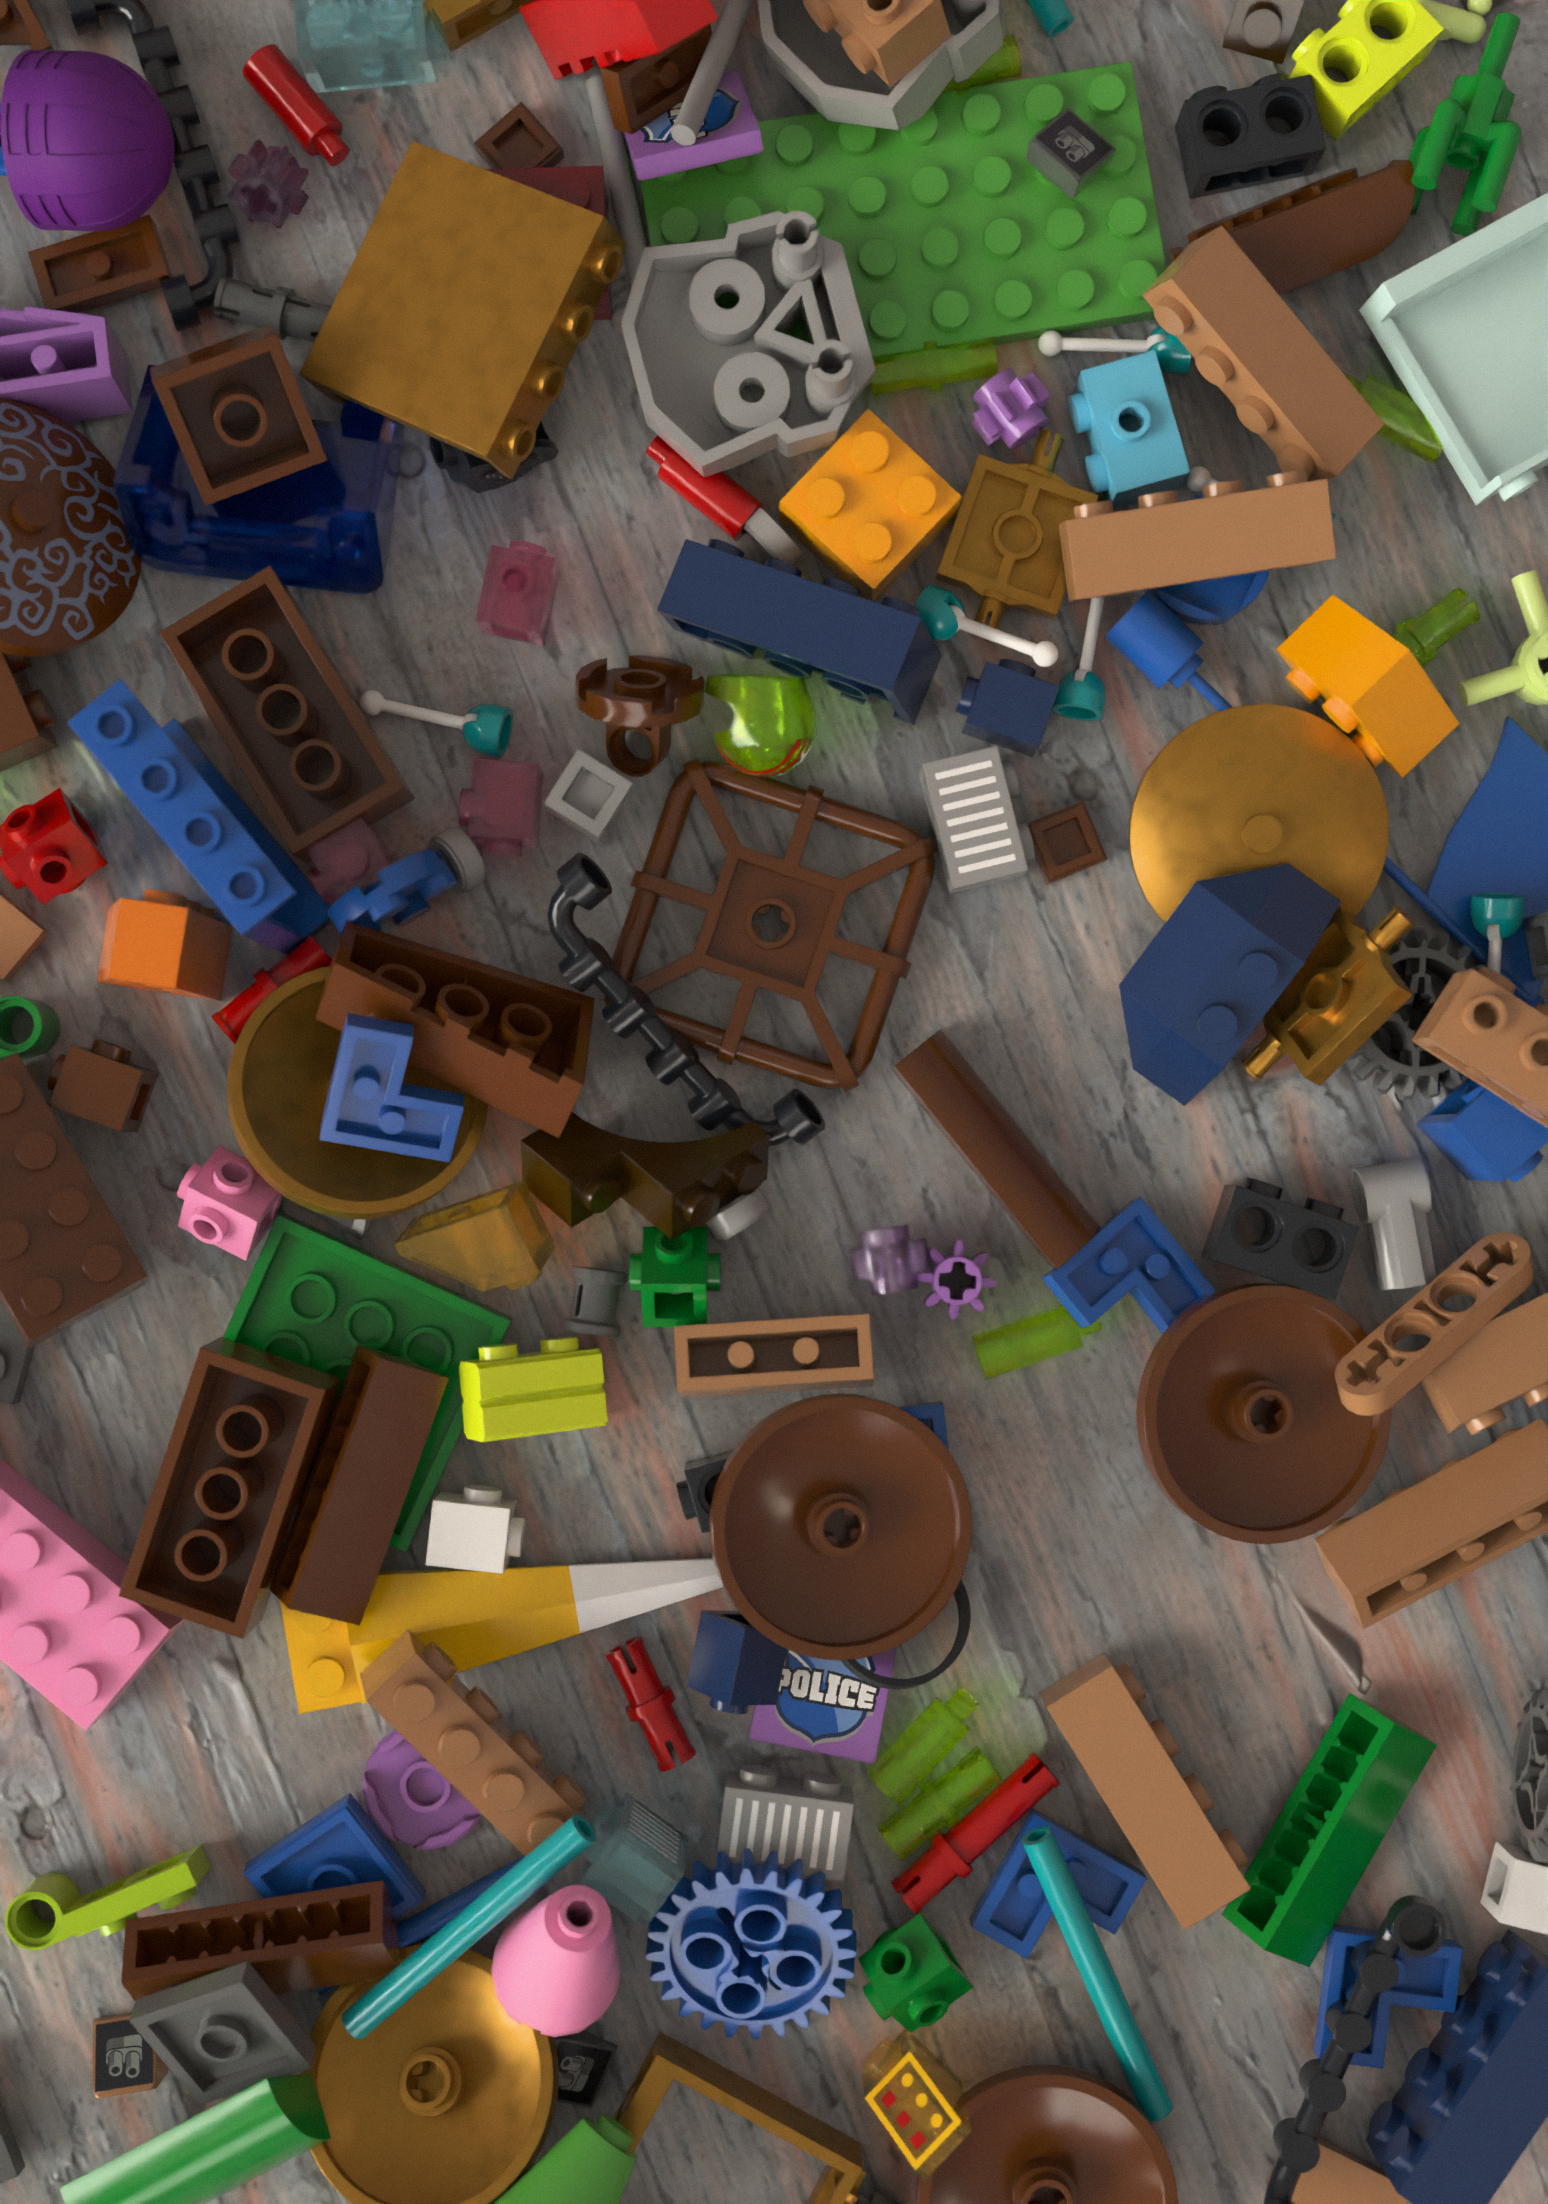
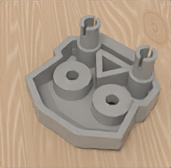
[757,0,1004,131]
[620,211,875,477]

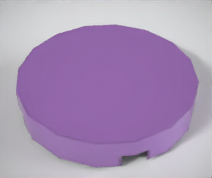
[362,1729,482,1850]

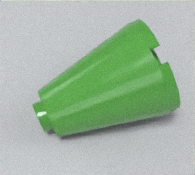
[493,2113,637,2204]

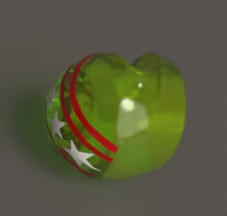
[704,674,817,778]

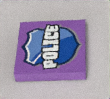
[624,70,763,181]
[749,1647,897,1764]

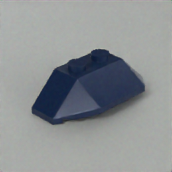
[1119,863,1341,1106]

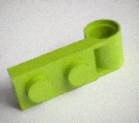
[4,1844,211,1950]

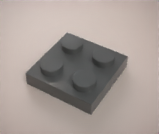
[129,1961,316,2105]

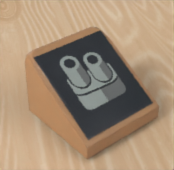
[92,2013,168,2099]

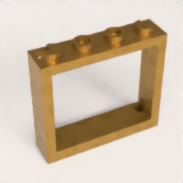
[613,2032,867,2204]

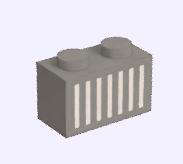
[918,745,1035,895]
[715,1765,854,1882]

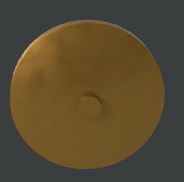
[1128,704,1389,923]
[226,966,488,1220]
[300,1944,559,2204]

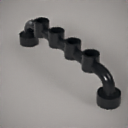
[65,0,240,332]
[547,852,825,1146]
[1264,1895,1446,2204]

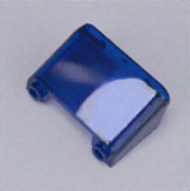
[113,364,404,594]

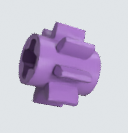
[971,368,1051,450]
[915,1239,997,1320]

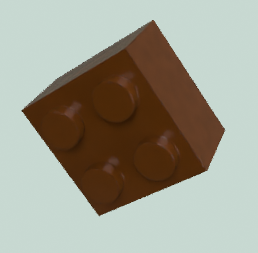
[150,323,327,506]

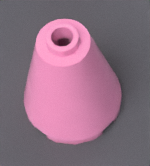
[491,1885,621,2037]

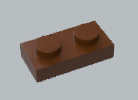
[600,24,712,135]
[28,215,172,313]

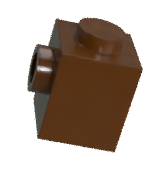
[48,1038,159,1132]

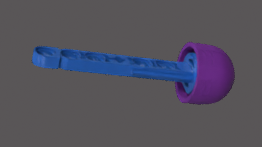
[0,50,174,231]

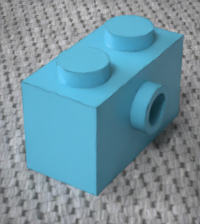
[1068,350,1191,509]

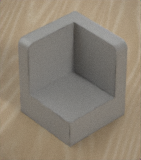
[544,749,634,847]

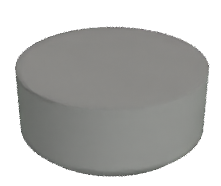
[743,507,803,565]
[428,827,485,894]
[705,1189,771,1242]

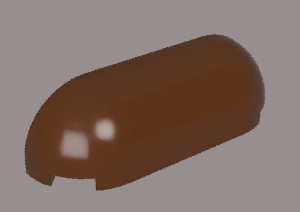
[1170,160,1415,295]

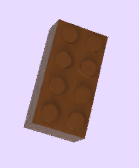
[158,566,415,864]
[0,1052,148,1349]
[119,1337,342,1639]

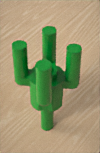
[1408,12,1522,237]

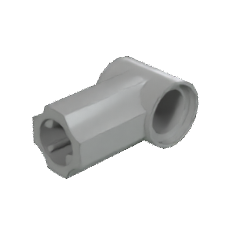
[1351,1157,1437,1290]

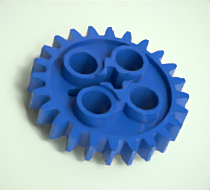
[646,1848,857,2040]

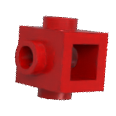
[0,788,108,905]

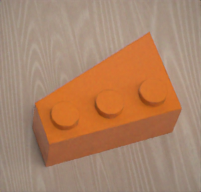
[97,889,233,1001]

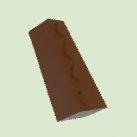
[315,921,595,1138]

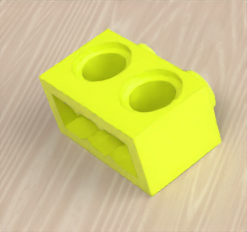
[1289,0,1444,141]

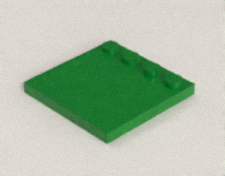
[223,1213,514,1552]

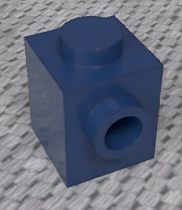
[955,659,1060,757]
[687,1610,787,1714]

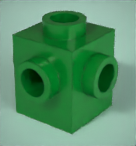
[629,1226,721,1327]
[858,1913,974,2033]

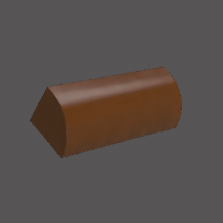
[891,1029,1100,1269]
[269,1344,449,1625]
[121,1880,400,2001]

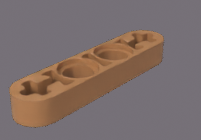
[1334,1232,1535,1416]

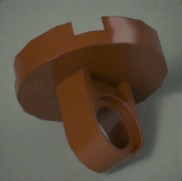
[575,655,705,777]

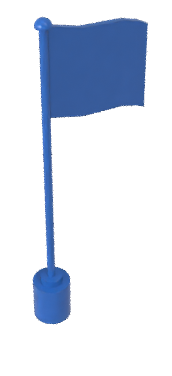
[1104,590,1548,1008]

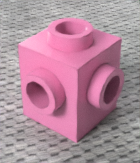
[177,1145,283,1261]

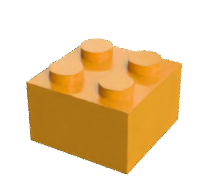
[779,409,962,602]

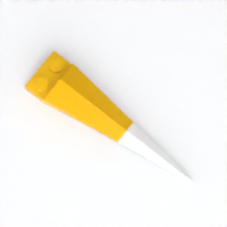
[280,1558,724,1714]

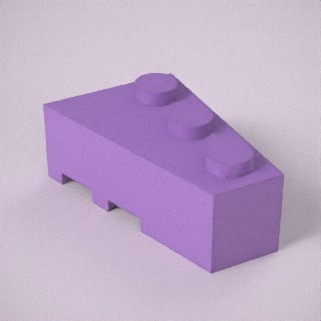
[0,306,133,423]

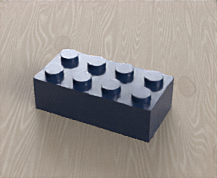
[1365,1929,1548,2204]

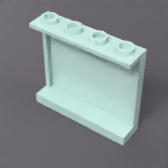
[1359,193,1548,505]

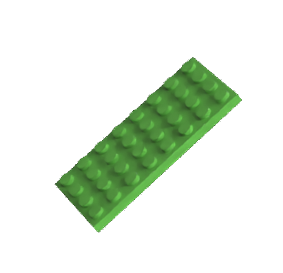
[640,61,1166,365]

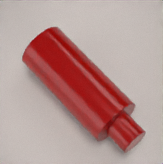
[242,44,350,166]
[646,435,764,541]

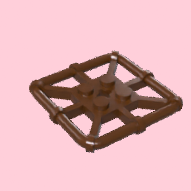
[603,757,938,1092]

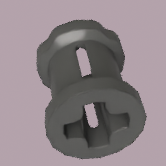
[562,1266,627,1337]

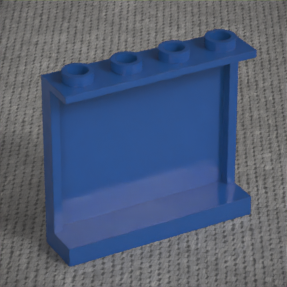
[67,679,332,954]

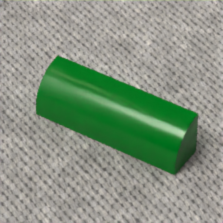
[1222,1693,1437,1967]
[60,2073,331,2204]

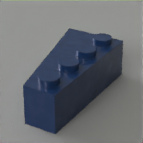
[657,539,942,725]

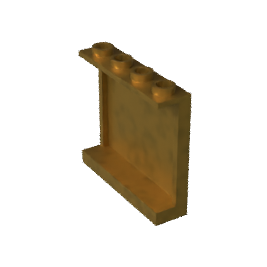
[299,140,627,479]

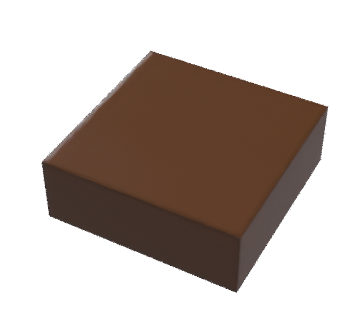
[474,102,565,169]
[1028,801,1108,885]

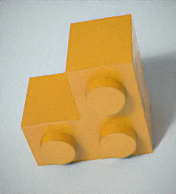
[1276,594,1460,778]

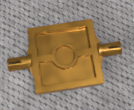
[935,429,1099,643]
[1241,905,1416,1086]

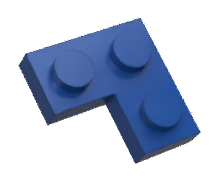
[320,1013,464,1163]
[1041,1197,1217,1334]
[969,1808,1147,1959]
[1313,1924,1463,2069]

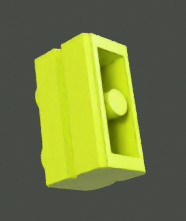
[459,1336,608,1442]

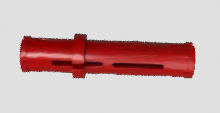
[891,1752,1061,1914]

